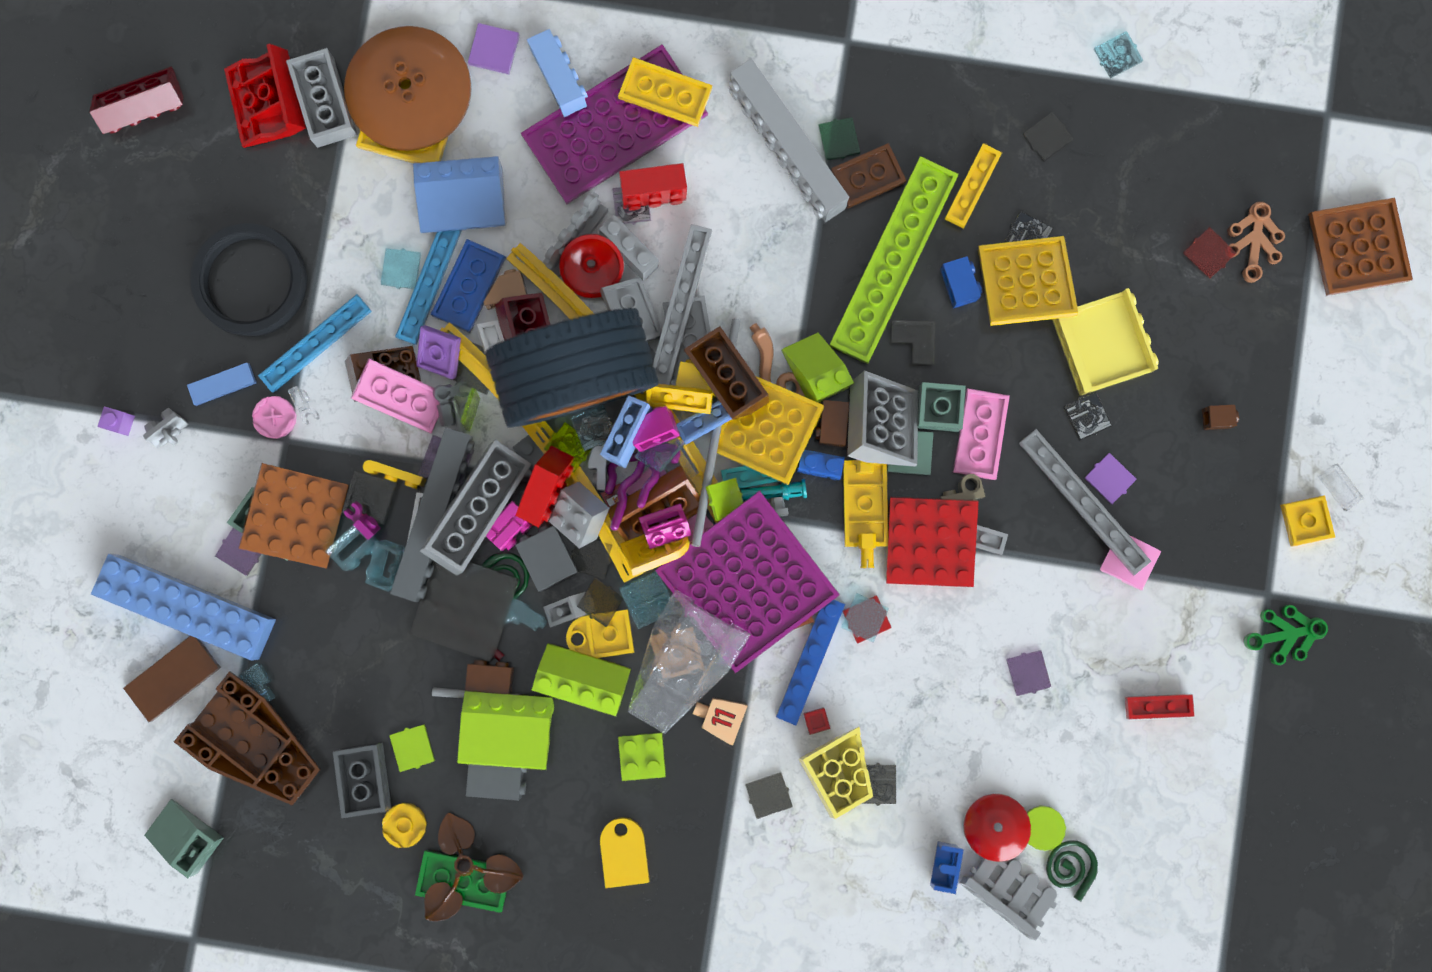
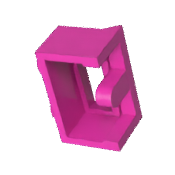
[639,504,691,549]

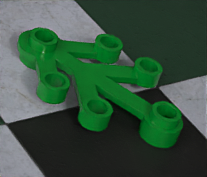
[1244,605,1328,665]

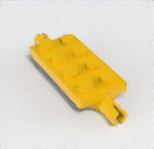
[843,460,888,568]

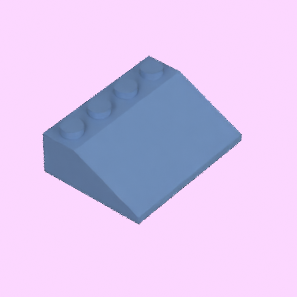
[413,156,506,233]

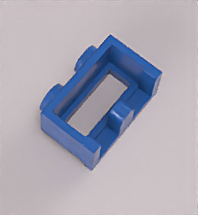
[930,841,964,894]

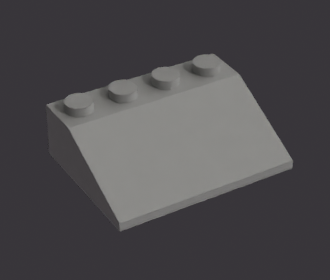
[848,370,918,466]

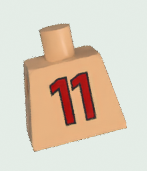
[693,698,747,745]

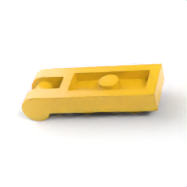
[363,460,427,489]

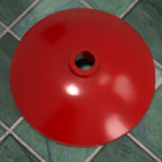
[559,234,624,298]
[964,794,1031,862]

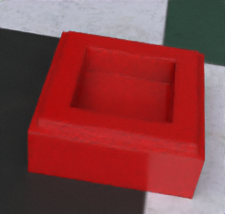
[803,707,831,735]

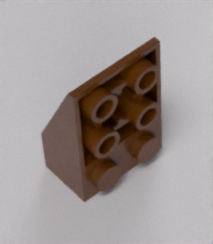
[345,346,421,402]

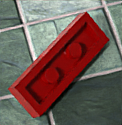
[1125,694,1194,719]

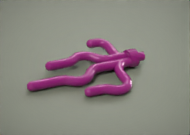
[605,444,681,531]

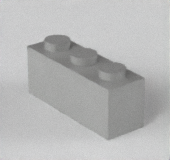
[599,215,659,281]

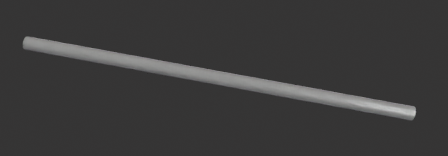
[692,319,740,547]

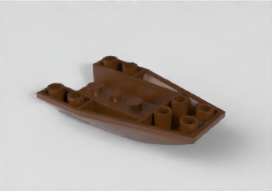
[174,671,321,805]

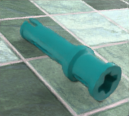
[741,479,807,502]

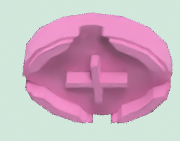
[252,396,296,439]

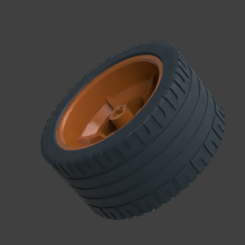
[485,308,659,428]

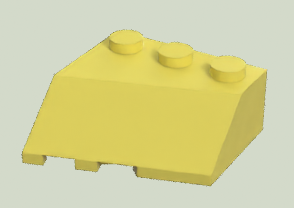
[798,727,873,819]

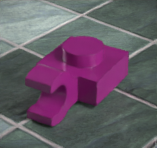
[344,501,381,540]

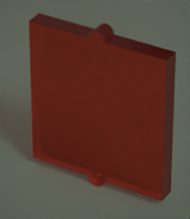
[1183,227,1236,279]

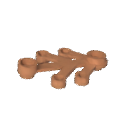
[1225,202,1285,283]

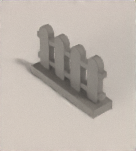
[543,192,608,278]
[959,858,1057,941]

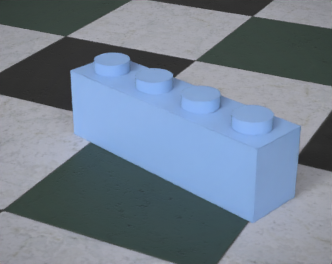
[527,29,588,117]

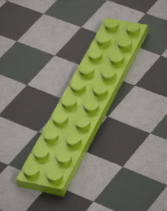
[829,156,959,364]

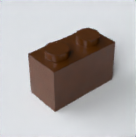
[815,400,849,447]
[465,660,514,694]

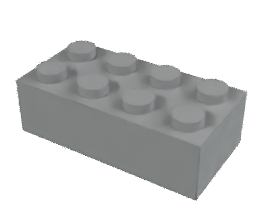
[287,48,357,148]

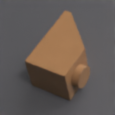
[484,269,527,310]

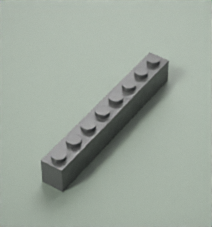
[390,427,475,602]

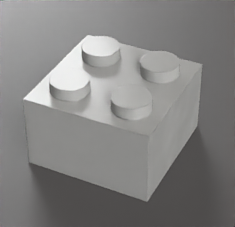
[549,482,610,548]

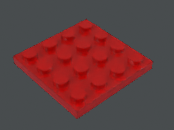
[886,497,978,587]

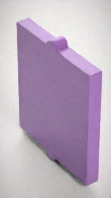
[1085,453,1137,504]

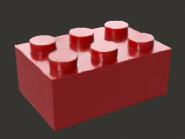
[619,163,687,211]
[515,446,575,528]

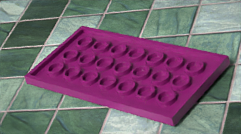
[521,44,708,205]

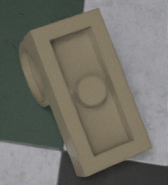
[938,474,985,500]

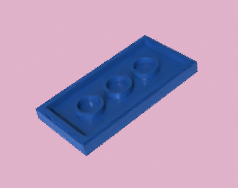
[431,239,506,333]

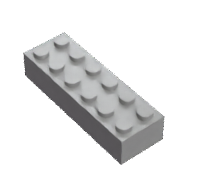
[420,439,531,575]

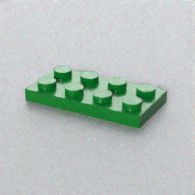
[415,850,507,913]

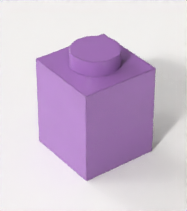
[97,406,135,436]

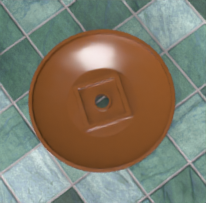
[344,26,472,151]

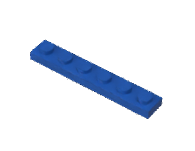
[776,600,845,726]

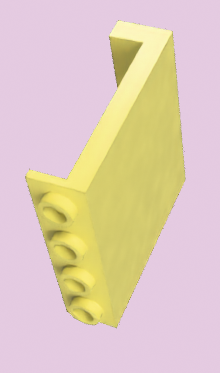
[1052,288,1158,396]

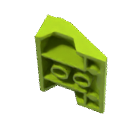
[457,691,554,770]

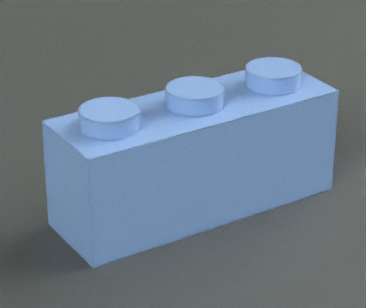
[600,395,653,468]

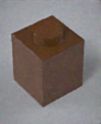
[1202,405,1239,430]

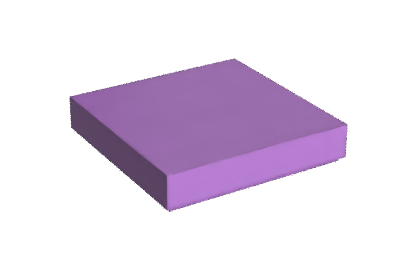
[468,23,520,75]
[416,325,461,379]

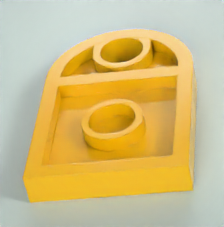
[620,534,690,576]
[566,609,634,658]
[600,817,649,888]

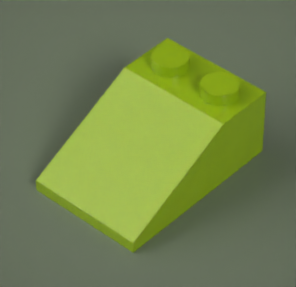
[781,333,854,403]

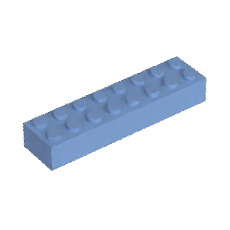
[91,554,276,660]

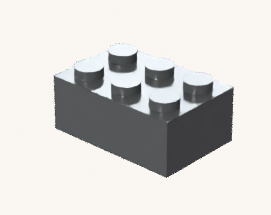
[333,742,392,818]

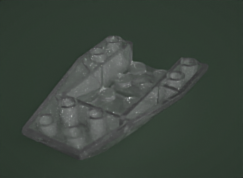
[628,589,751,734]

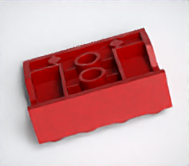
[224,43,306,148]

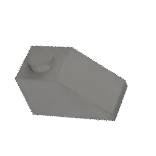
[543,591,595,627]

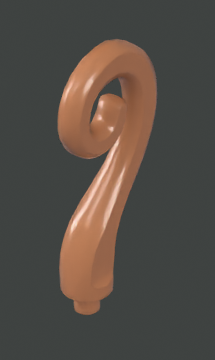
[750,323,805,397]

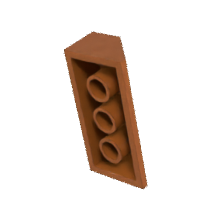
[608,465,700,542]

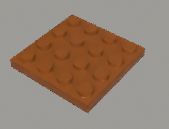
[1308,198,1413,296]
[238,463,349,568]

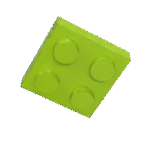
[618,732,666,781]

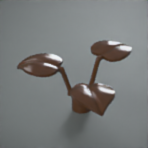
[424,813,523,921]

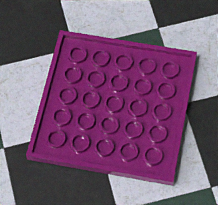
[655,490,840,673]

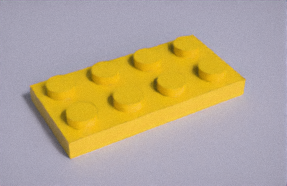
[618,57,712,127]

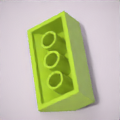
[532,643,631,716]

